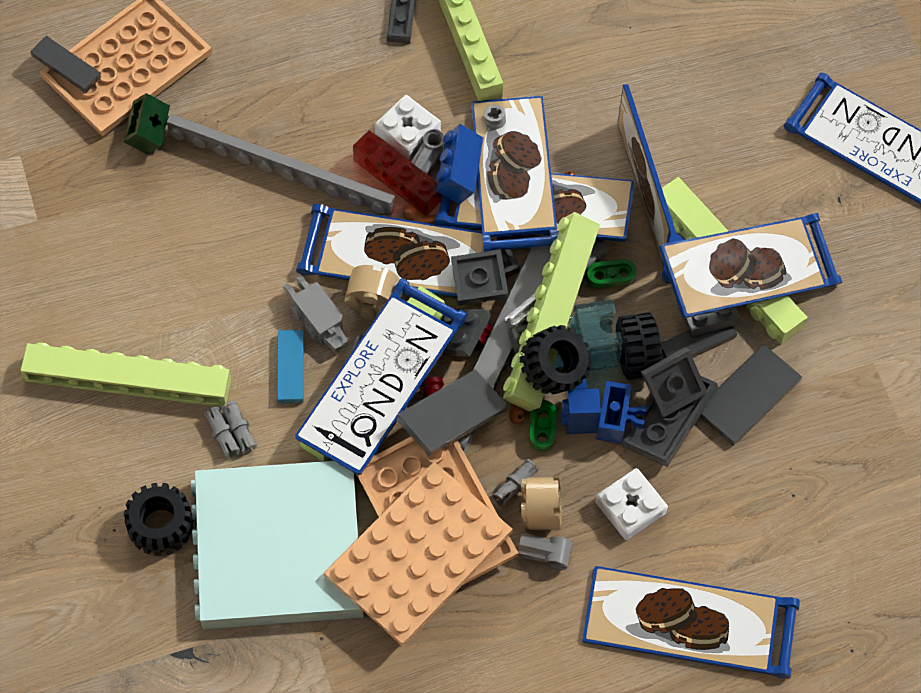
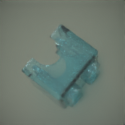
[567,300,623,372]

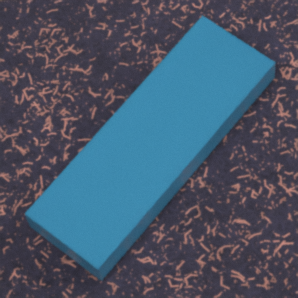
[277,330,304,403]

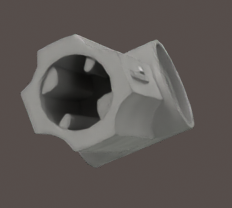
[408,129,445,179]
[518,533,573,570]

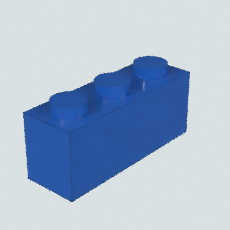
[436,124,484,204]

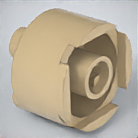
[344,265,400,320]
[521,476,562,530]

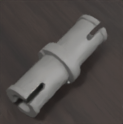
[221,401,257,453]
[204,407,241,459]
[493,459,538,507]

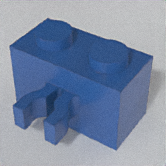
[561,379,601,434]
[596,381,647,444]

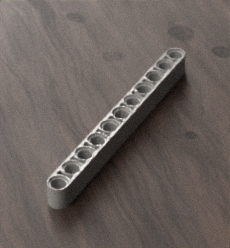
[458,234,551,453]

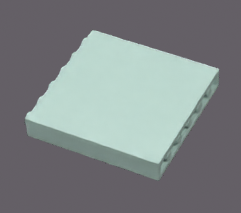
[191,461,363,629]

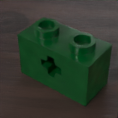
[123,93,170,154]

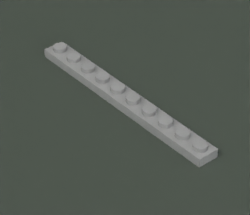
[167,114,395,216]

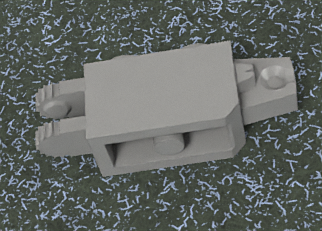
[283,275,348,353]

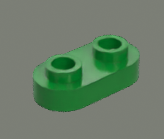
[586,259,637,289]
[529,400,557,451]

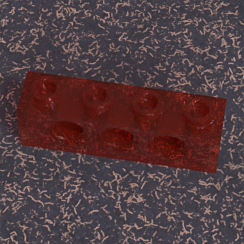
[353,130,442,215]

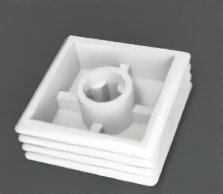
[374,95,441,159]
[595,468,668,540]

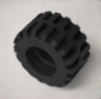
[616,312,663,380]
[520,325,592,395]
[124,483,193,556]

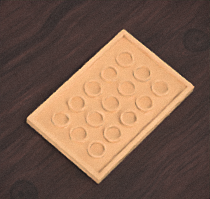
[40,0,212,137]
[357,437,519,585]
[324,461,513,647]

